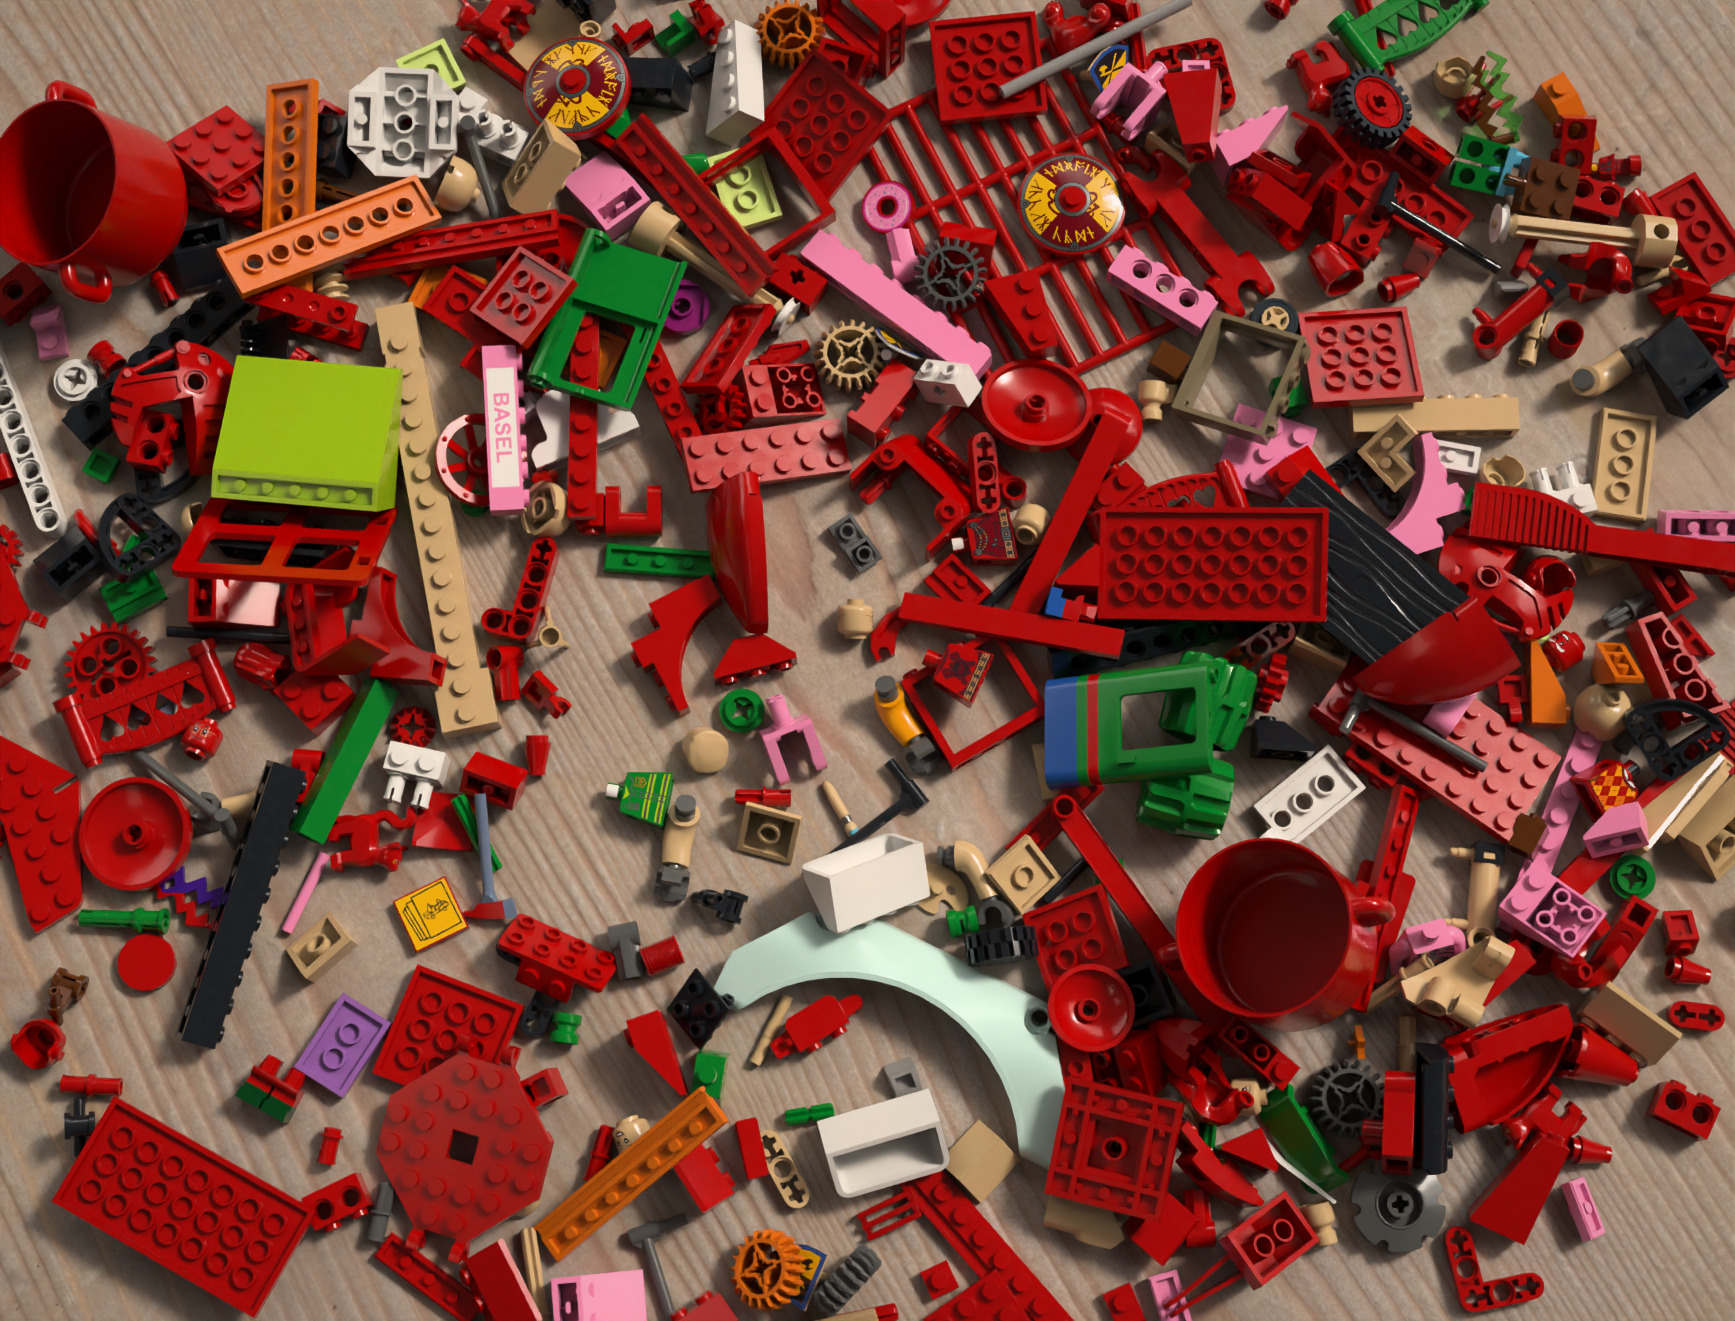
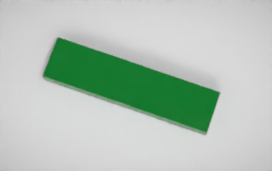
[604,543,716,581]

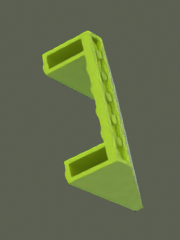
[211,355,403,512]

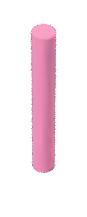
[282,852,330,934]

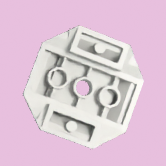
[347,67,460,180]

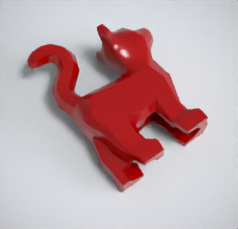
[455,0,537,53]
[1285,40,1351,118]
[328,806,416,873]
[1499,1081,1588,1150]

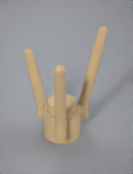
[524,606,570,650]

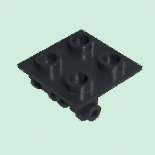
[239,314,290,359]
[667,968,735,1050]

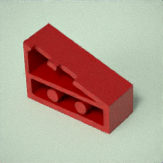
[982,269,1058,359]

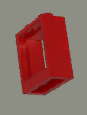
[924,395,1001,478]

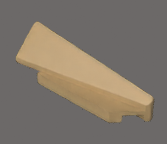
[1631,752,1734,856]

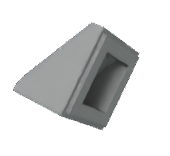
[1494,279,1529,300]
[884,1057,923,1098]

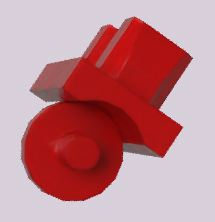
[687,0,725,45]

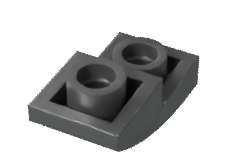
[827,513,883,574]

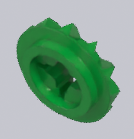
[720,688,765,734]
[1609,855,1656,899]

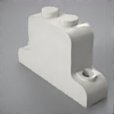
[532,389,642,472]

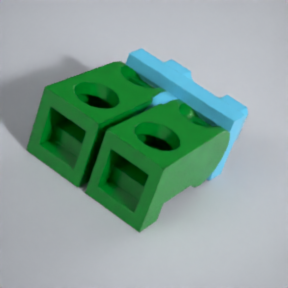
[1446,133,1529,197]

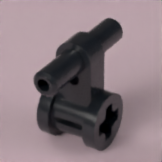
[691,889,749,925]
[64,1098,95,1157]

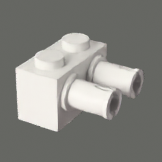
[474,109,531,168]
[1529,461,1598,518]
[383,741,451,810]

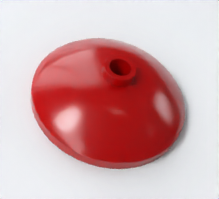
[1065,387,1143,467]
[1047,964,1135,1053]

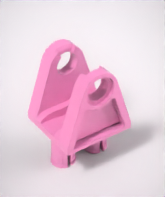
[1090,61,1168,141]
[759,694,828,786]

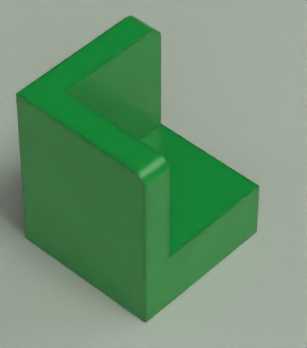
[655,9,696,58]

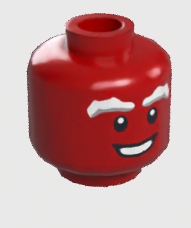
[1542,630,1585,672]

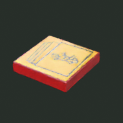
[393,876,470,953]

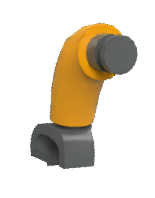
[873,675,943,774]

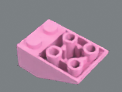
[1208,105,1288,187]
[565,150,651,241]
[1497,862,1607,959]
[551,1269,647,1321]

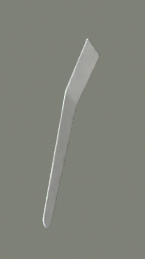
[1267,1140,1336,1204]

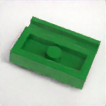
[99,569,169,625]

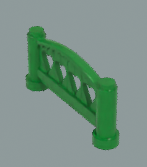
[1327,0,1490,74]

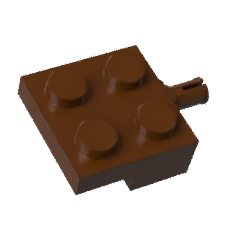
[1503,156,1581,221]

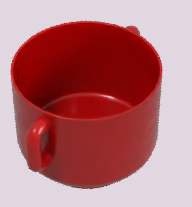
[0,80,188,305]
[1155,838,1396,1032]

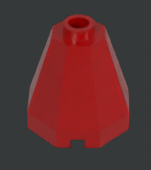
[1146,1015,1220,1083]

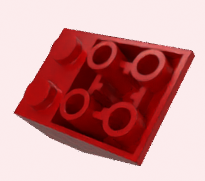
[731,363,826,429]
[188,578,281,629]

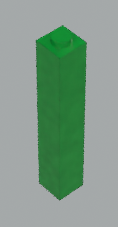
[289,679,399,845]

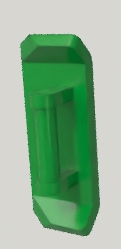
[1259,1083,1349,1194]

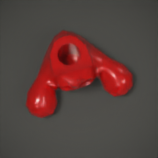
[1042,1,1111,56]

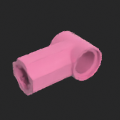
[886,228,921,284]

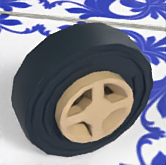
[1250,298,1299,348]

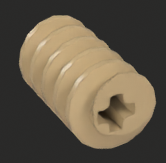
[313,262,350,302]

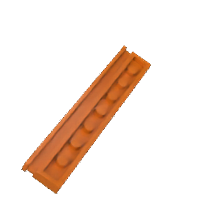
[533,1086,729,1262]

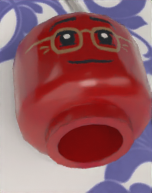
[181,718,223,762]

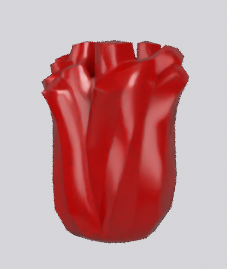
[233,642,293,696]

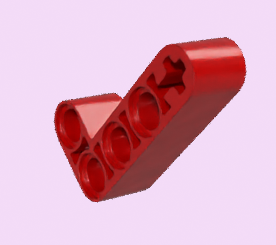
[481,536,560,645]

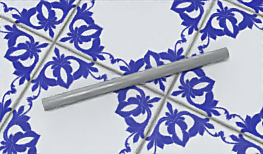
[999,0,1193,99]

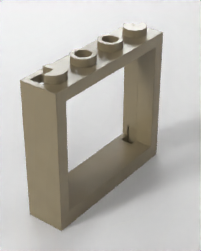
[1171,310,1311,446]

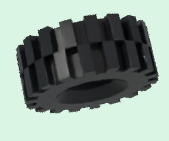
[964,925,1040,967]

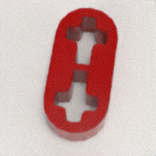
[1666,1001,1725,1032]

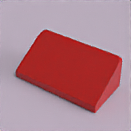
[734,1117,769,1181]

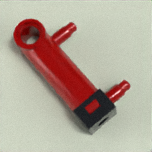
[1472,263,1570,360]

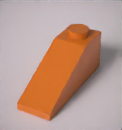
[1533,72,1601,160]
[1524,640,1570,729]
[1591,642,1644,686]

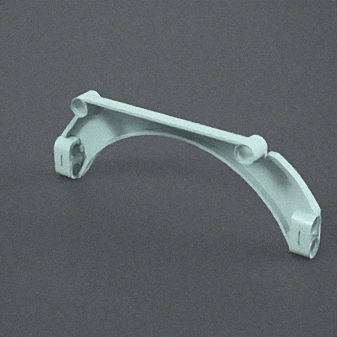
[714,911,1065,1170]

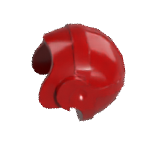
[1522,554,1576,597]
[10,1018,66,1069]

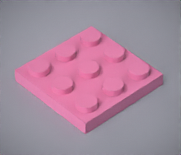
[1219,403,1317,503]

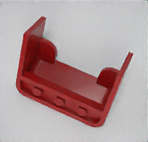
[1225,111,1356,251]
[849,434,978,562]
[285,545,390,676]

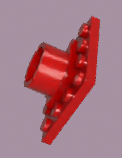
[1044,1076,1185,1223]

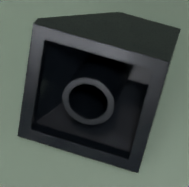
[1250,716,1316,762]
[1116,958,1177,1028]

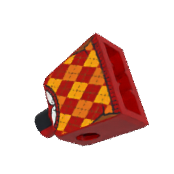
[1569,759,1641,823]

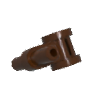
[46,967,89,1026]

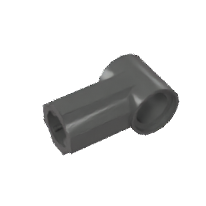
[607,921,645,981]

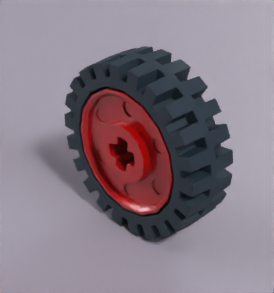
[1332,67,1412,149]

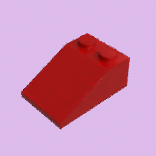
[623,1010,690,1099]

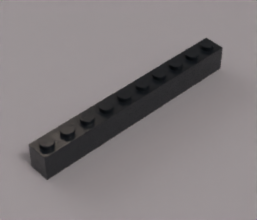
[175,760,307,1049]

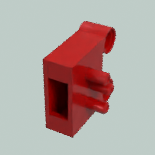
[1362,1070,1416,1176]

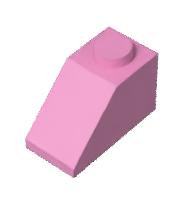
[1583,801,1649,858]

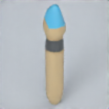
[823,781,858,837]

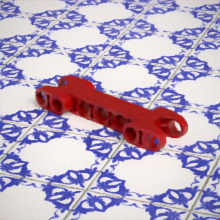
[1120,149,1275,318]

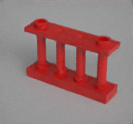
[244,284,370,352]

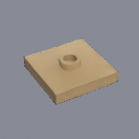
[984,834,1061,916]

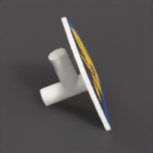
[875,327,926,366]

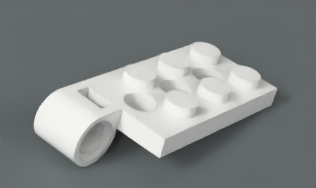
[1252,744,1366,844]

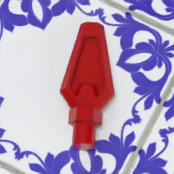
[748,339,811,365]

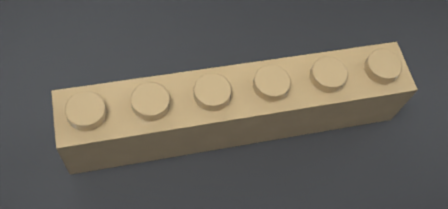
[1347,394,1520,440]

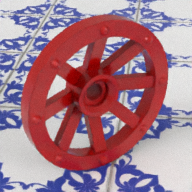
[434,413,528,507]

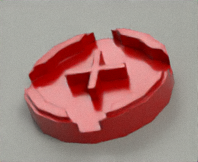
[118,934,177,992]

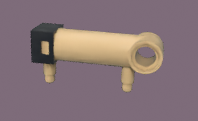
[1444,841,1505,948]

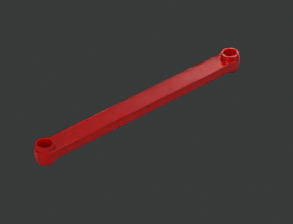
[459,31,669,204]
[1050,795,1237,1057]

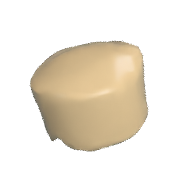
[1433,56,1476,99]
[682,726,729,774]

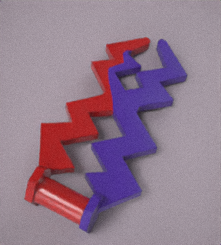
[149,865,224,929]

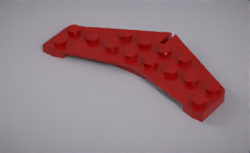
[0,735,83,934]

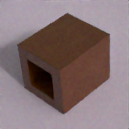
[1146,340,1191,385]
[1505,812,1550,862]

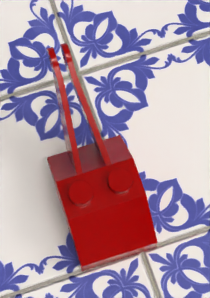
[1162,1191,1320,1318]

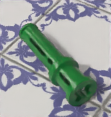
[78,907,170,934]

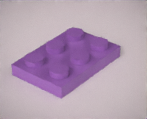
[294,993,392,1098]

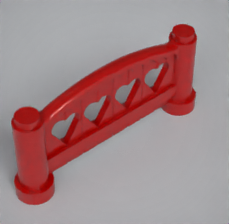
[1085,459,1250,546]
[52,638,237,769]

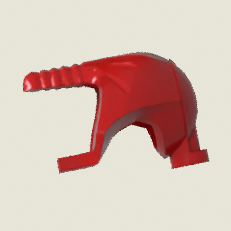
[1558,242,1633,304]
[1550,918,1629,989]
[1166,1047,1254,1127]

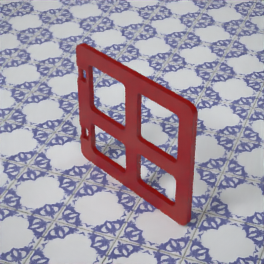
[172,497,398,587]

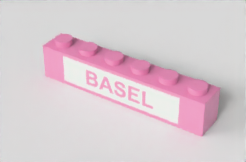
[482,345,530,516]

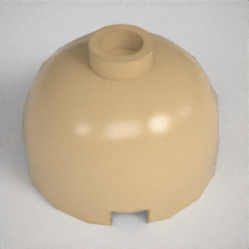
[433,155,481,212]
[521,481,572,538]
[1571,683,1631,741]

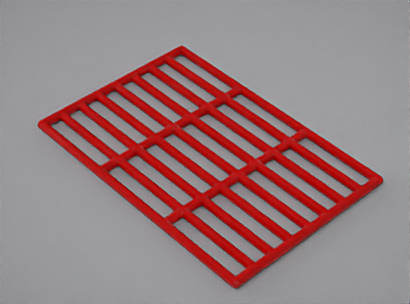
[866,36,1193,383]

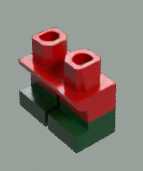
[235,1054,307,1124]

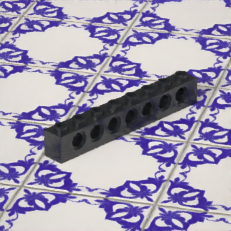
[62,276,256,451]
[1045,620,1271,679]

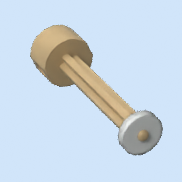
[629,200,801,336]
[1489,203,1678,269]

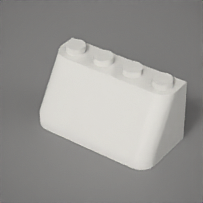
[802,833,930,934]
[817,1088,950,1198]

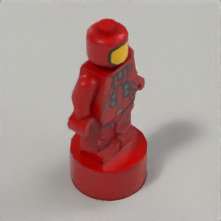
[1591,154,1642,181]

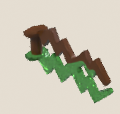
[1470,51,1524,145]

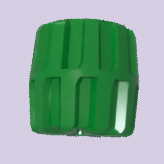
[1159,651,1257,752]
[1135,746,1234,841]

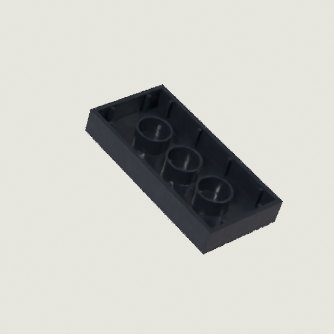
[1278,469,1490,666]

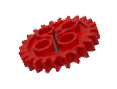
[64,622,159,710]

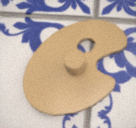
[917,863,969,914]

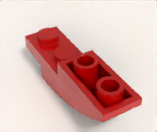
[1175,1121,1265,1208]

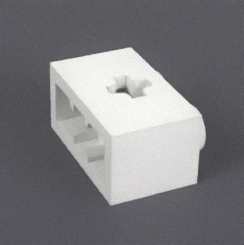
[913,359,982,408]

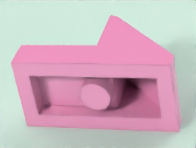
[30,304,70,361]

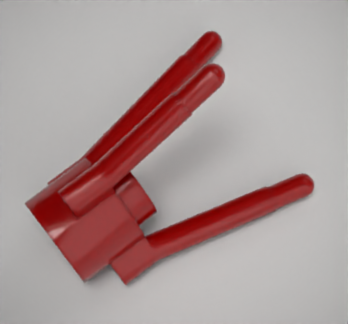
[1455,63,1513,123]

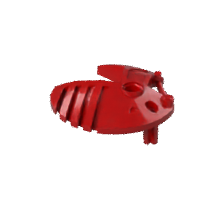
[110,340,234,476]
[1437,520,1574,643]

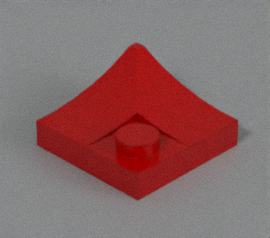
[412,792,476,853]

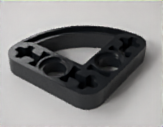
[134,419,201,505]
[96,493,181,583]
[1622,697,1730,781]

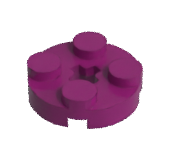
[663,280,710,335]

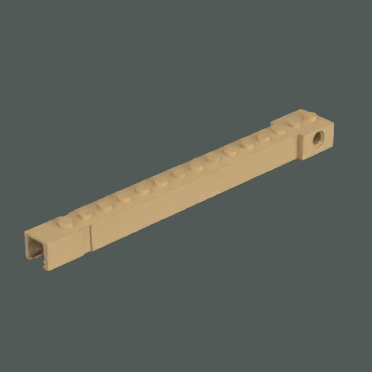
[374,301,503,739]

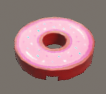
[861,180,916,235]

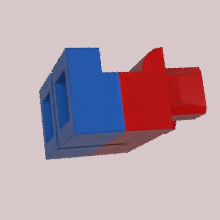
[1042,587,1098,624]

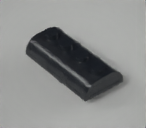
[1414,1042,1454,1175]

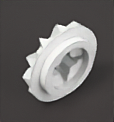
[54,359,99,402]

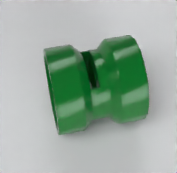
[945,905,979,939]
[549,1012,582,1045]

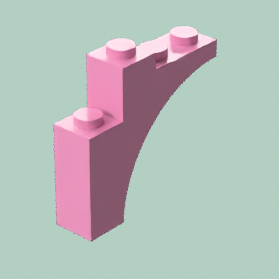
[1385,432,1466,554]

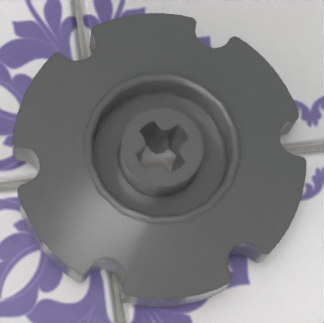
[1349,1159,1446,1253]

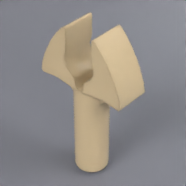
[1636,255,1688,286]

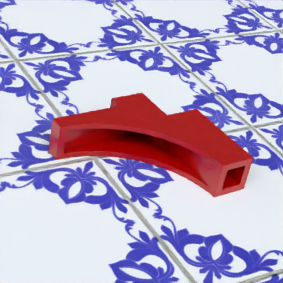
[348,566,447,687]
[629,573,723,717]

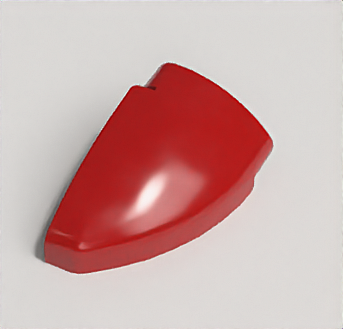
[705,471,769,634]
[1352,595,1522,705]
[1439,1003,1573,1135]

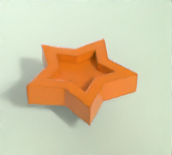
[1347,1025,1366,1059]

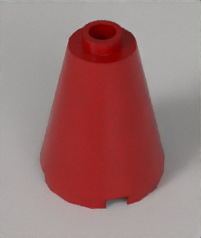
[1554,1022,1639,1087]

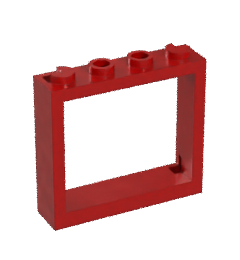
[817,0,906,79]
[699,126,836,262]
[900,634,1045,773]

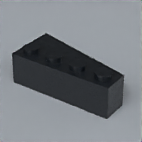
[622,57,693,112]

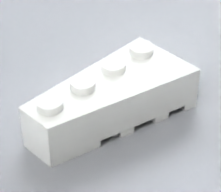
[706,20,765,146]

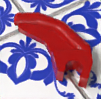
[73,509,121,556]
[871,606,909,664]

